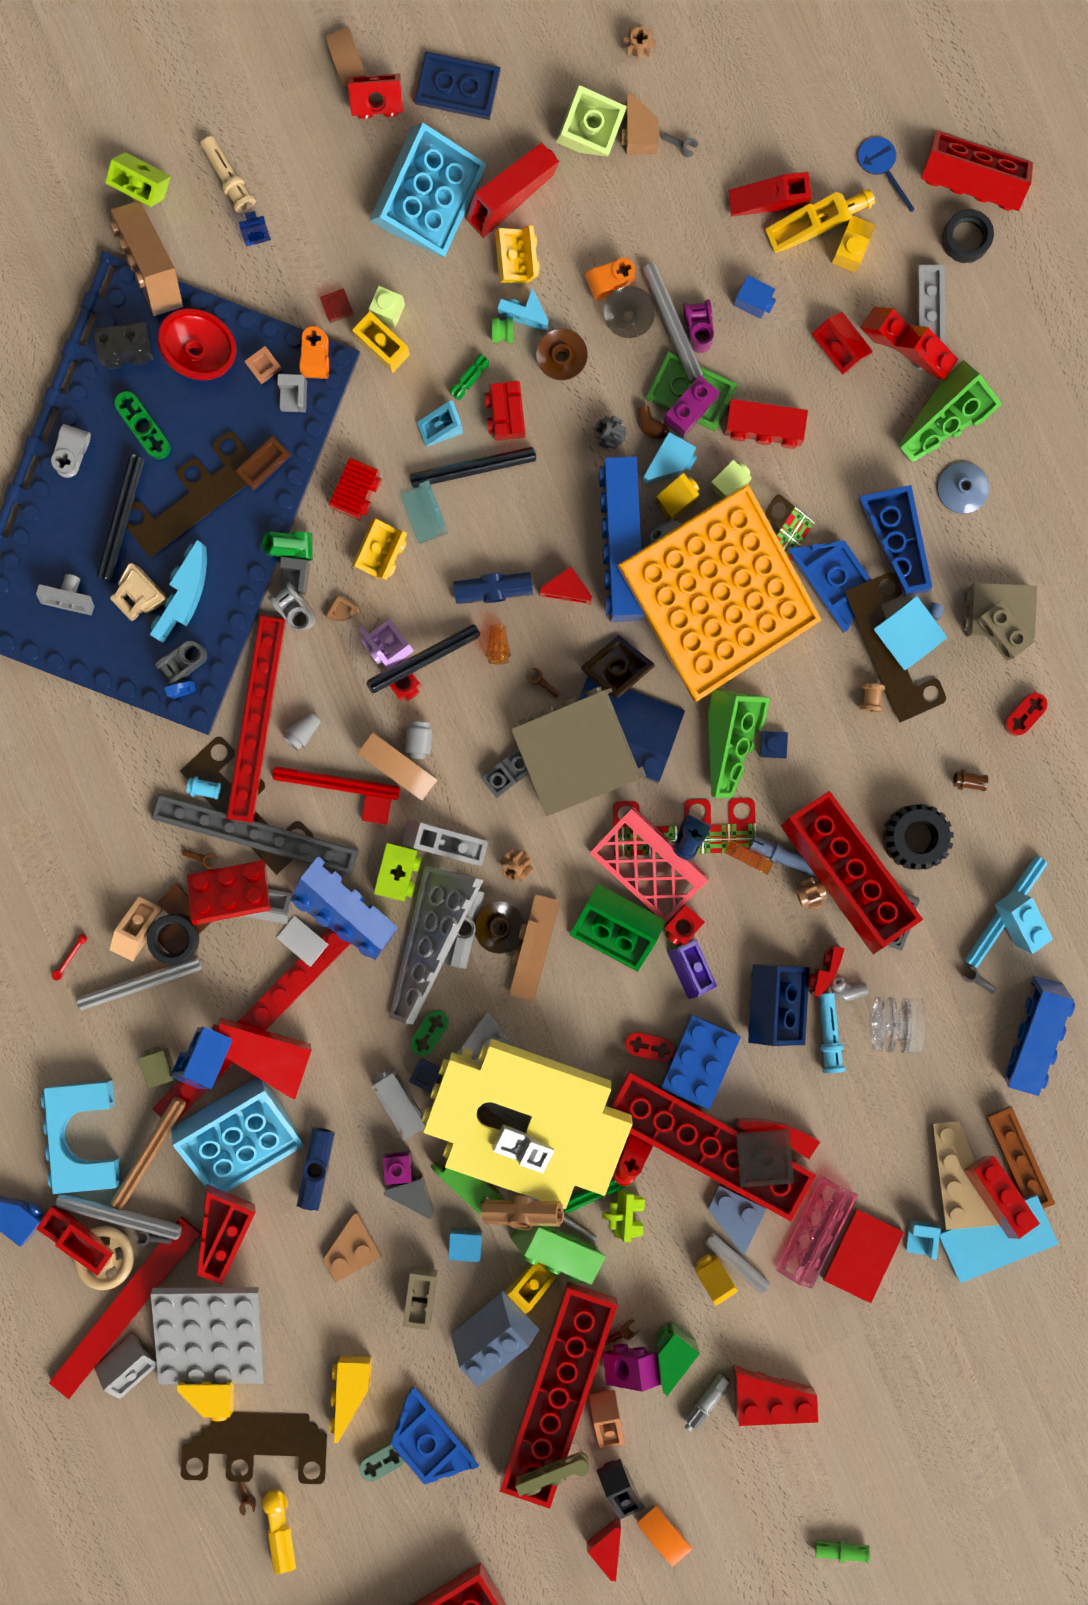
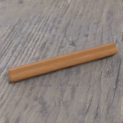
[110,1097,186,1210]

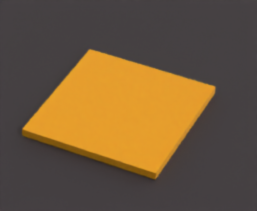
[617,484,821,702]

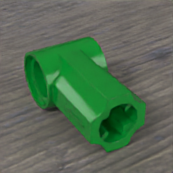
[261,532,313,561]

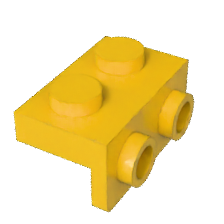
[495,225,540,284]
[352,519,407,580]

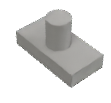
[36,574,95,616]

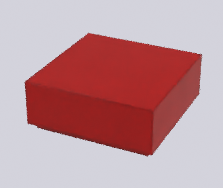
[362,795,392,825]

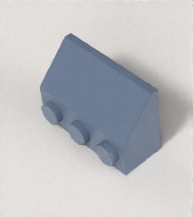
[451,1291,540,1387]

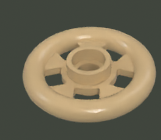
[73,1226,134,1290]

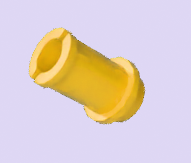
[845,189,875,214]

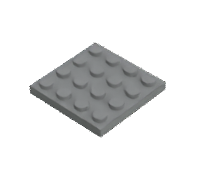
[151,1287,265,1384]

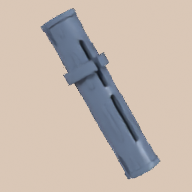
[748,835,819,880]

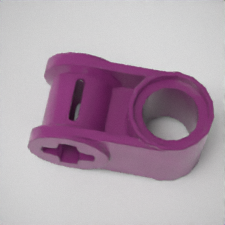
[683,299,714,353]

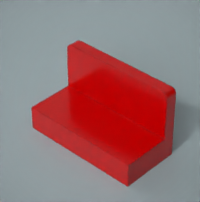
[811,312,873,375]

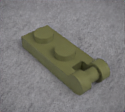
[515,1452,589,1496]

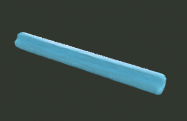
[965,856,1047,968]

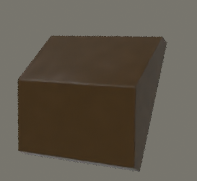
[581,635,655,699]

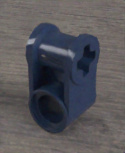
[673,814,711,860]

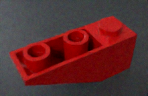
[728,172,812,217]

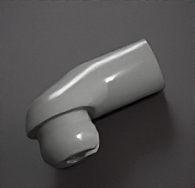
[830,977,869,1001]

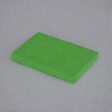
[645,351,737,432]

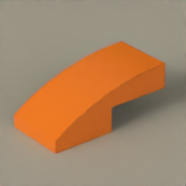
[636,1506,693,1567]

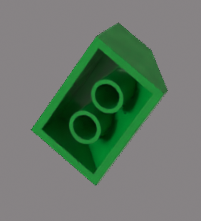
[569,884,666,972]

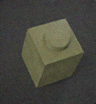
[138,1046,175,1089]

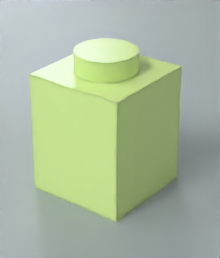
[369,286,405,328]
[709,460,752,499]

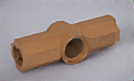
[481,1196,564,1230]

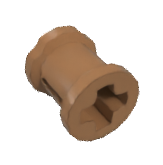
[859,683,885,712]

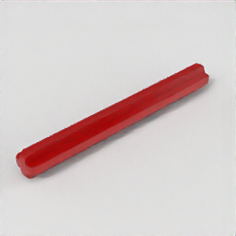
[272,766,401,800]

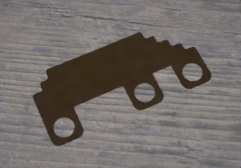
[181,1412,327,1484]

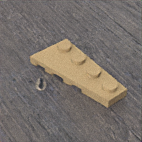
[933,1121,999,1230]

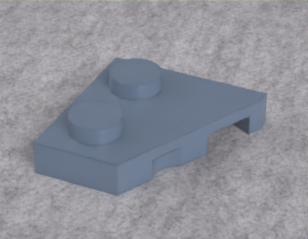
[707,1184,766,1254]

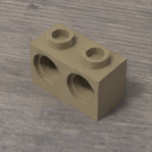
[974,600,1035,661]
[403,1267,438,1330]

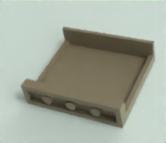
[511,686,646,816]

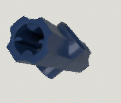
[453,572,533,604]
[296,1127,335,1211]

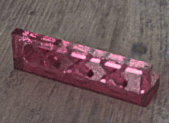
[776,1176,858,1289]

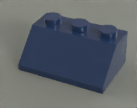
[748,964,810,1046]

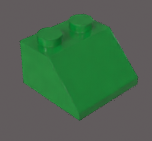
[655,1321,700,1396]

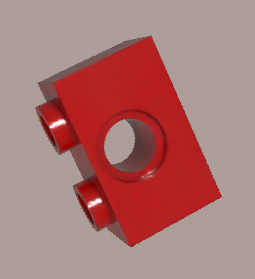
[348,73,403,119]

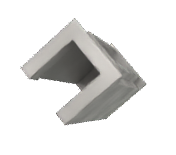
[371,1070,425,1140]

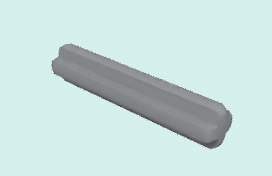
[705,1233,770,1294]

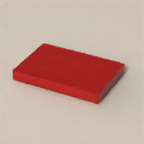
[822,1208,904,1303]

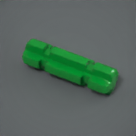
[449,354,489,400]

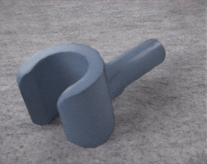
[927,602,944,620]

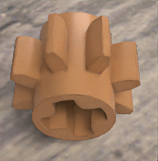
[623,24,656,60]
[500,848,533,882]
[795,877,827,910]

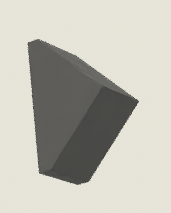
[384,1175,434,1219]

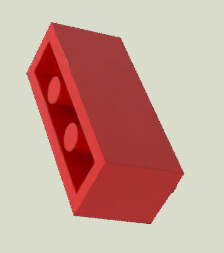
[724,399,808,449]
[963,1156,1040,1239]

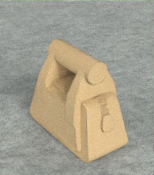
[110,563,169,621]

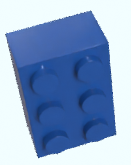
[659,1013,741,1110]

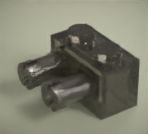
[93,322,155,369]

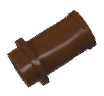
[953,769,989,791]

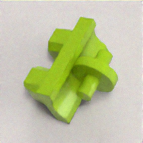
[602,1190,645,1242]

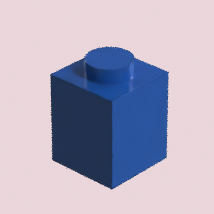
[734,275,776,319]

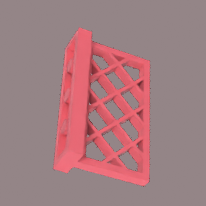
[590,807,709,924]

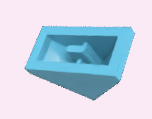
[417,401,463,446]

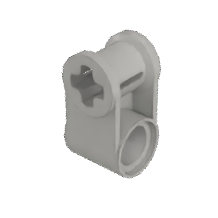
[51,424,91,478]
[268,581,316,631]

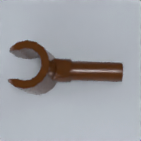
[527,668,560,698]
[182,849,218,869]
[605,1319,640,1345]
[237,1475,256,1516]

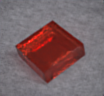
[320,288,354,323]

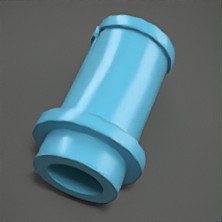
[186,776,221,799]

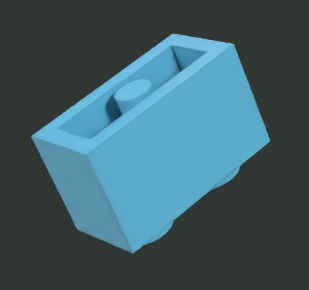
[995,890,1053,954]

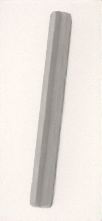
[642,263,703,382]
[76,957,202,1010]
[55,1193,182,1240]

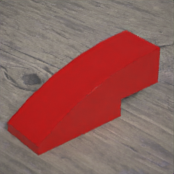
[734,1118,820,1160]
[36,1205,114,1276]

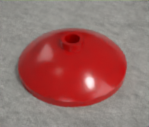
[157,309,236,380]

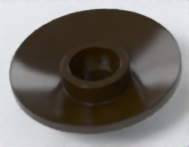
[474,901,524,954]

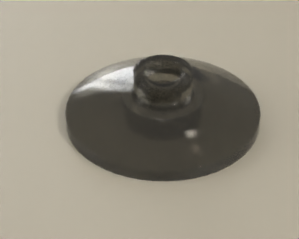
[604,286,655,338]

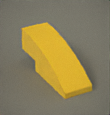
[765,192,852,253]

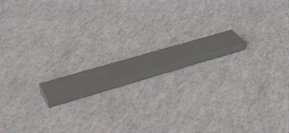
[151,794,359,876]

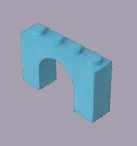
[41,1080,122,1194]

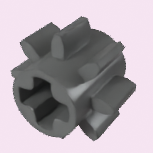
[594,416,626,449]

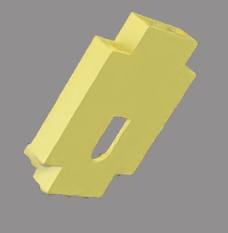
[421,1039,633,1209]

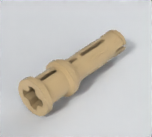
[200,136,256,213]

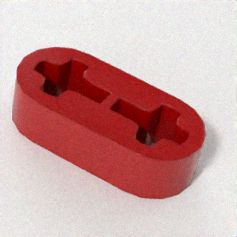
[1004,693,1048,736]
[625,1032,674,1062]

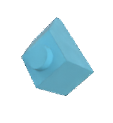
[642,432,697,485]

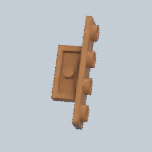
[509,895,560,1001]

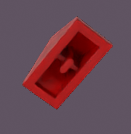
[540,566,592,605]
[586,1519,621,1582]

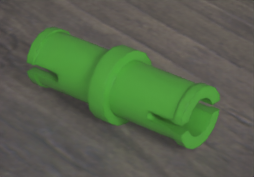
[815,1540,870,1563]

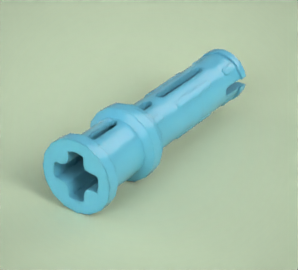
[819,993,846,1073]

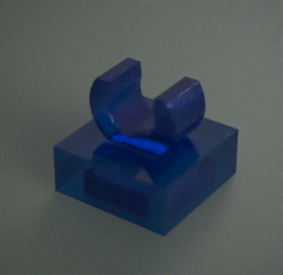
[239,211,271,247]

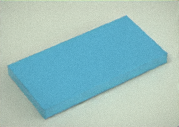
[940,1194,1059,1283]

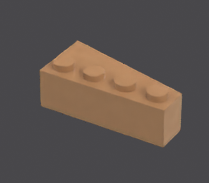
[109,201,183,316]

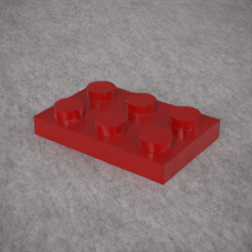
[187,860,271,925]

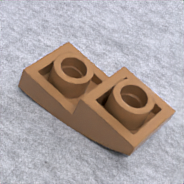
[325,26,367,87]

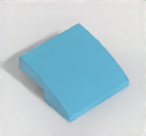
[874,595,948,670]

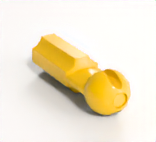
[262,1489,296,1574]

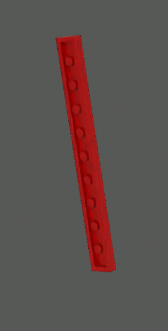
[152,928,351,1123]

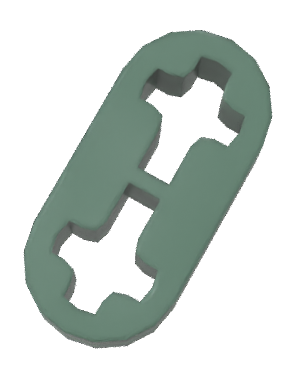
[359,1442,404,1482]

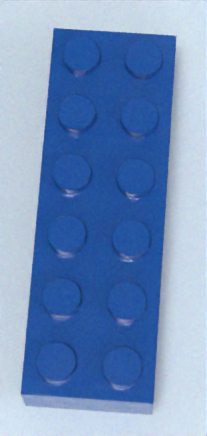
[599,456,644,622]

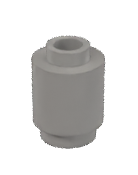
[404,721,433,760]

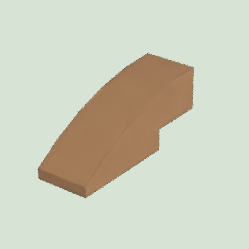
[357,732,437,801]

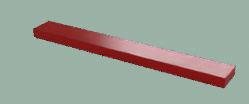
[226,615,286,823]
[49,1216,201,1400]

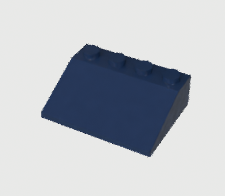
[579,677,685,783]

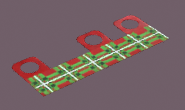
[613,798,756,856]

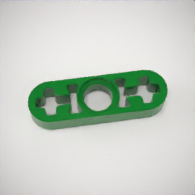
[115,391,171,460]

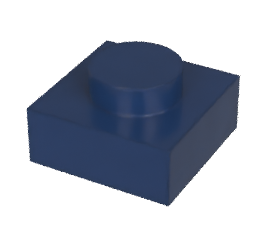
[760,731,788,759]
[408,1057,441,1093]

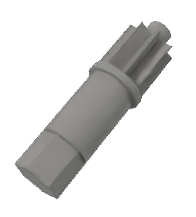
[684,1373,731,1432]

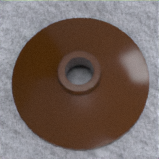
[536,329,588,381]

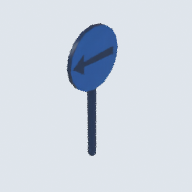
[858,137,914,212]

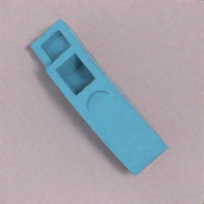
[150,540,207,643]

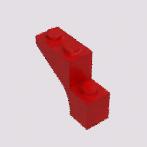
[860,306,958,380]

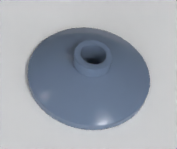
[937,462,989,514]

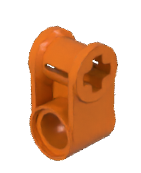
[584,257,635,300]
[300,326,329,379]

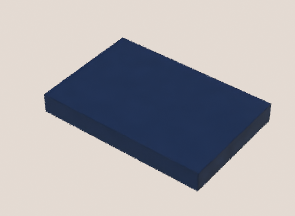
[415,51,501,120]

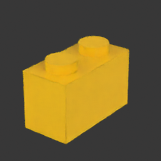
[352,311,410,373]

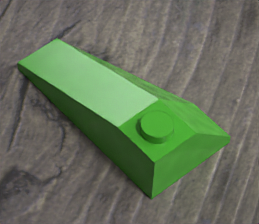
[898,360,1002,462]
[708,689,770,798]

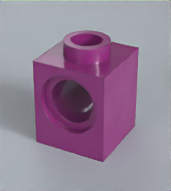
[383,1151,414,1185]

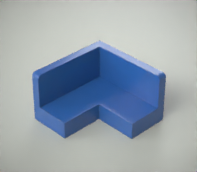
[170,1027,232,1089]

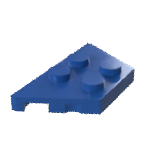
[787,540,871,633]
[389,1387,479,1484]

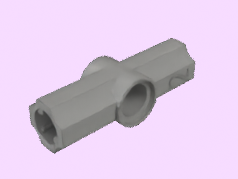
[444,891,484,969]

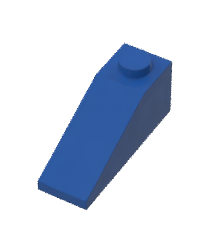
[0,1196,45,1247]

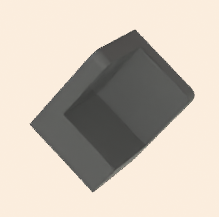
[280,557,310,595]

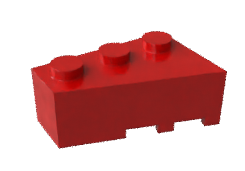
[197,1184,256,1285]
[733,1364,819,1426]

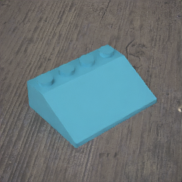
[369,123,487,257]
[171,1077,305,1192]

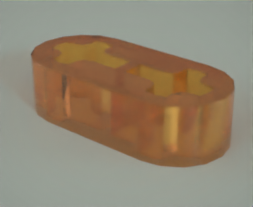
[724,841,774,875]

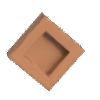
[244,346,282,384]

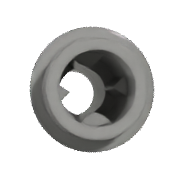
[283,712,321,751]

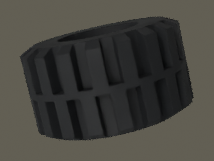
[882,804,954,870]

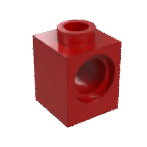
[389,661,422,702]
[663,904,705,945]

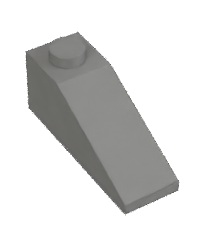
[401,819,489,866]

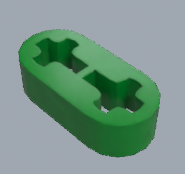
[411,1010,449,1056]

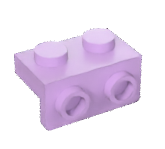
[358,619,414,669]

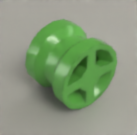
[492,317,513,344]

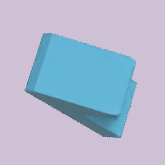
[498,289,548,332]

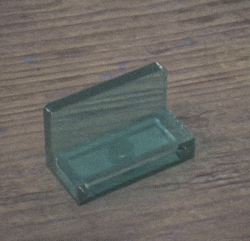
[402,480,448,543]

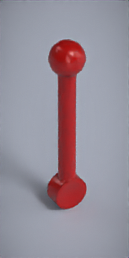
[52,934,87,981]

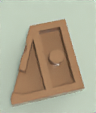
[323,1211,382,1283]

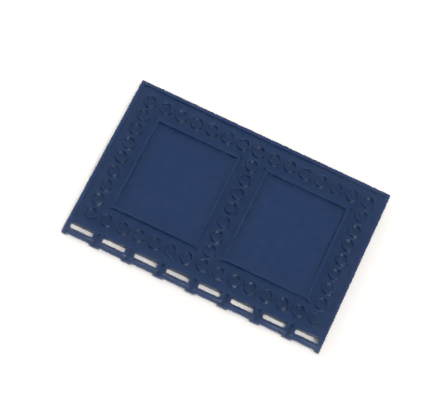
[0,251,360,736]

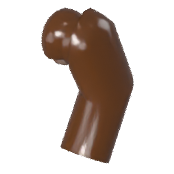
[637,406,669,439]

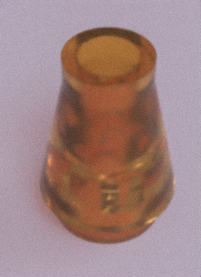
[485,625,511,665]

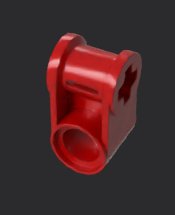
[613,1133,653,1186]

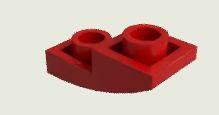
[808,945,845,997]

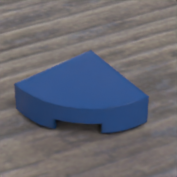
[164,681,197,699]

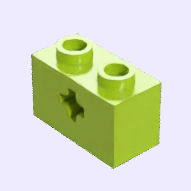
[105,152,171,207]
[374,843,422,902]

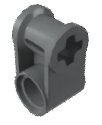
[155,641,208,686]

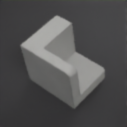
[278,374,307,412]

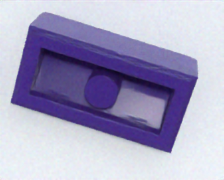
[668,939,717,999]

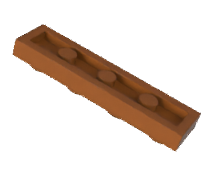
[987,1106,1055,1209]

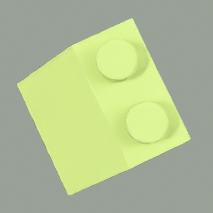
[556,85,627,157]

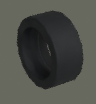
[942,209,994,263]
[146,914,200,964]

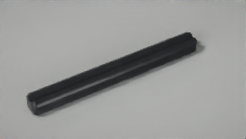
[410,447,536,488]
[97,454,144,581]
[366,624,480,693]

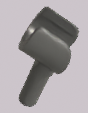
[662,133,698,157]
[962,967,996,994]
[137,1230,172,1246]

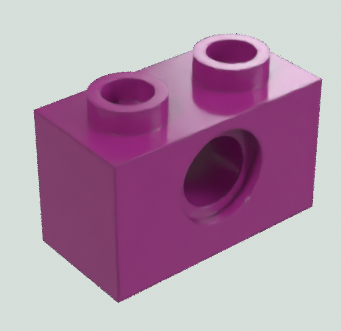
[664,375,720,438]
[602,1344,661,1392]

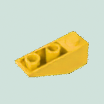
[330,1356,372,1443]

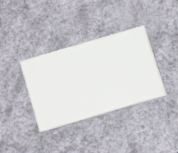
[277,916,329,967]

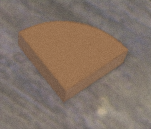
[325,595,361,621]

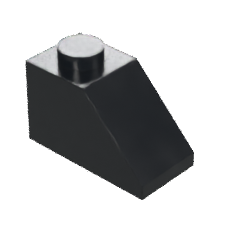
[596,1459,644,1519]

